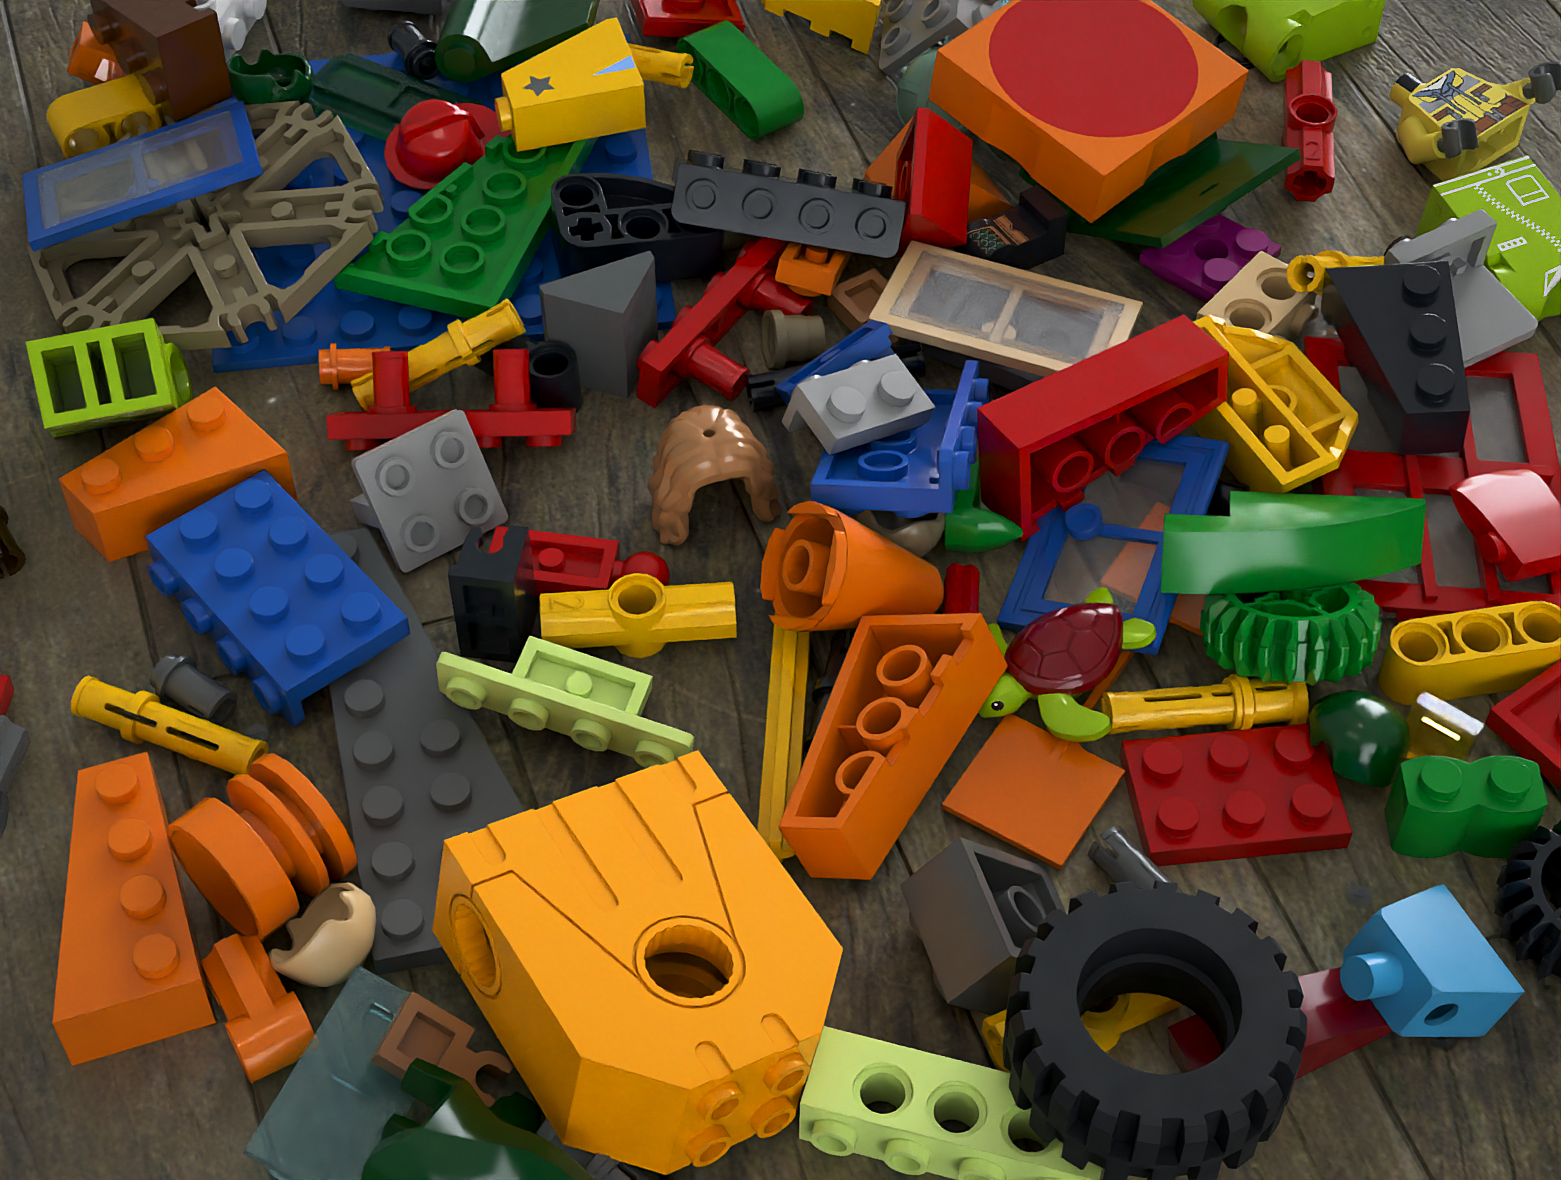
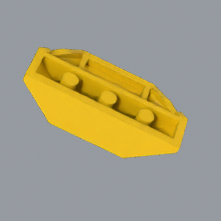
[1192,315,1359,493]

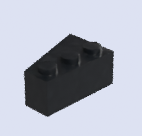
[1320,261,1470,455]

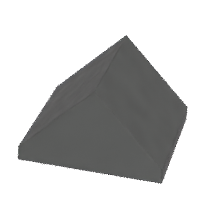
[539,251,659,398]

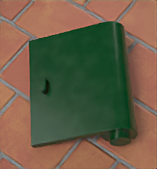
[434,0,600,83]
[1041,131,1301,248]

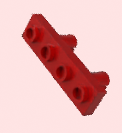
[636,237,814,409]
[326,349,577,450]

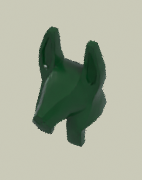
[361,1058,596,1180]

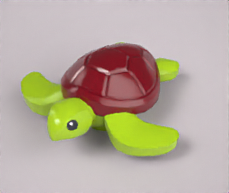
[978,587,1157,742]

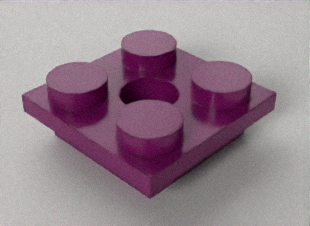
[1139,213,1282,303]

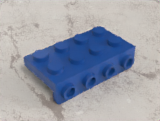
[810,360,990,518]
[145,469,410,727]

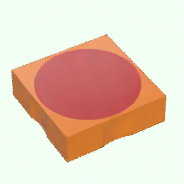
[928,0,1249,223]

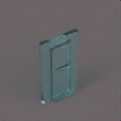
[243,965,415,1180]

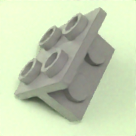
[349,409,508,572]

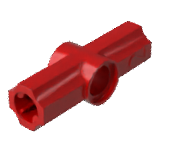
[1280,60,1338,202]

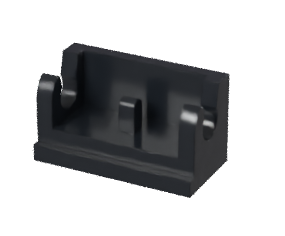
[448,525,538,663]

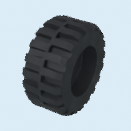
[1002,881,1307,1180]

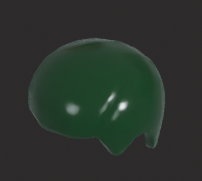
[226,49,315,105]
[1308,689,1410,787]

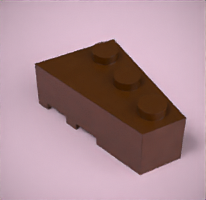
[87,0,233,122]

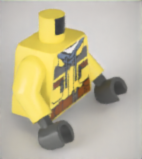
[1390,61,1561,182]

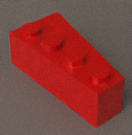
[977,315,1229,542]

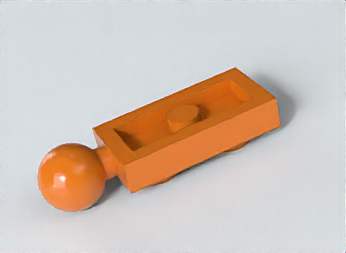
[774,241,852,297]

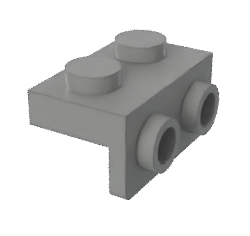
[782,354,936,455]

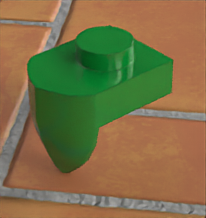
[945,461,1023,553]

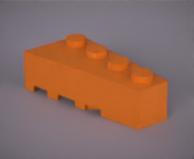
[778,613,1008,880]

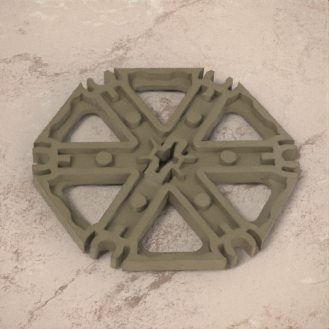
[26,101,384,351]

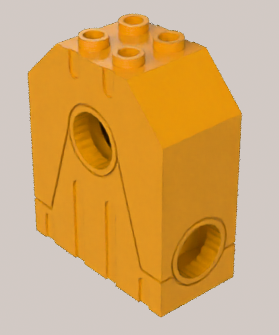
[432,750,843,1175]

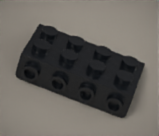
[671,149,907,258]

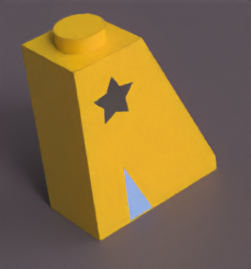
[494,17,646,152]

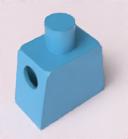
[1340,884,1525,1037]

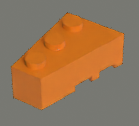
[58,386,298,563]

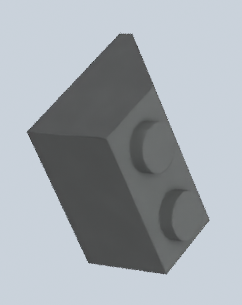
[900,837,1066,1016]

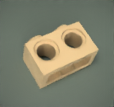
[1196,251,1319,342]

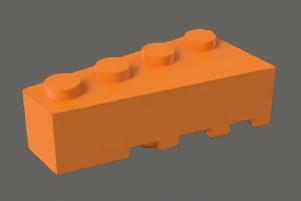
[52,752,216,1066]

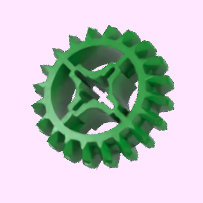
[1200,582,1382,686]

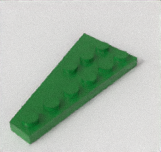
[333,133,599,319]

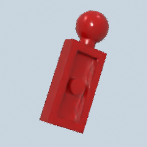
[488,526,670,596]

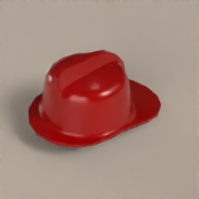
[384,99,511,191]

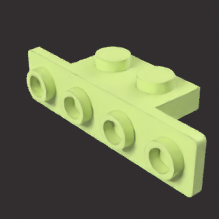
[436,635,694,768]

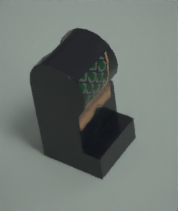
[954,184,1068,270]

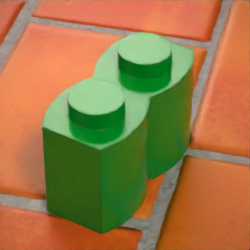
[1384,755,1548,858]

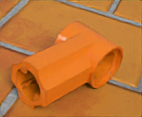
[200,933,320,1083]

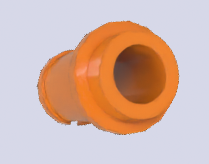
[319,343,390,390]

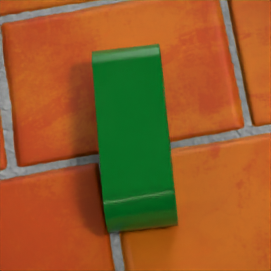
[676,20,804,140]

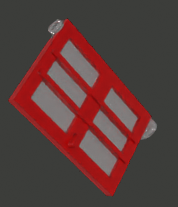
[1299,316,1561,630]

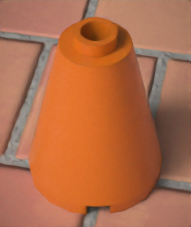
[760,501,944,632]

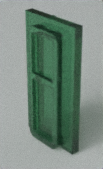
[301,52,481,141]

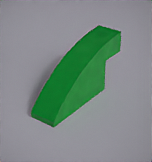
[1161,491,1426,594]

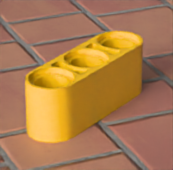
[46,74,213,159]
[1377,601,1561,705]

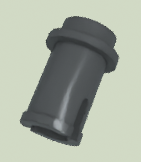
[150,653,238,726]

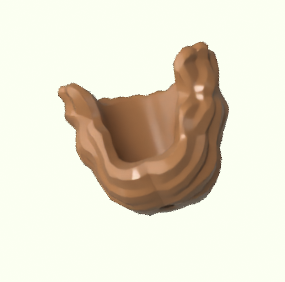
[647,405,782,545]

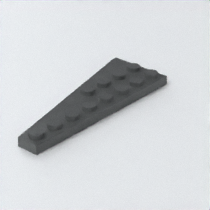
[327,527,525,975]

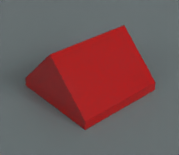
[892,107,973,257]

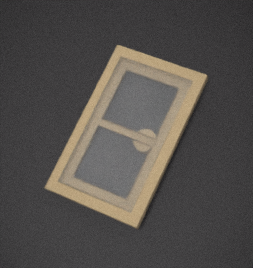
[868,240,1143,377]

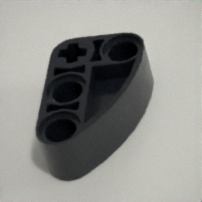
[551,173,724,282]

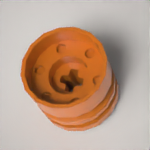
[167,753,358,943]

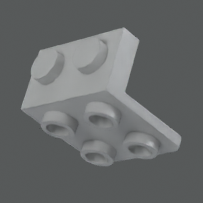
[879,0,1001,75]
[1384,209,1538,368]

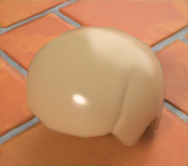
[268,882,376,987]

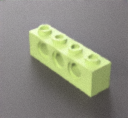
[799,1026,1102,1180]

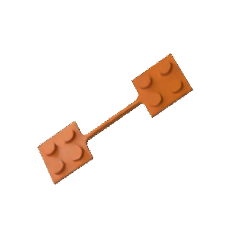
[941,503,1209,870]

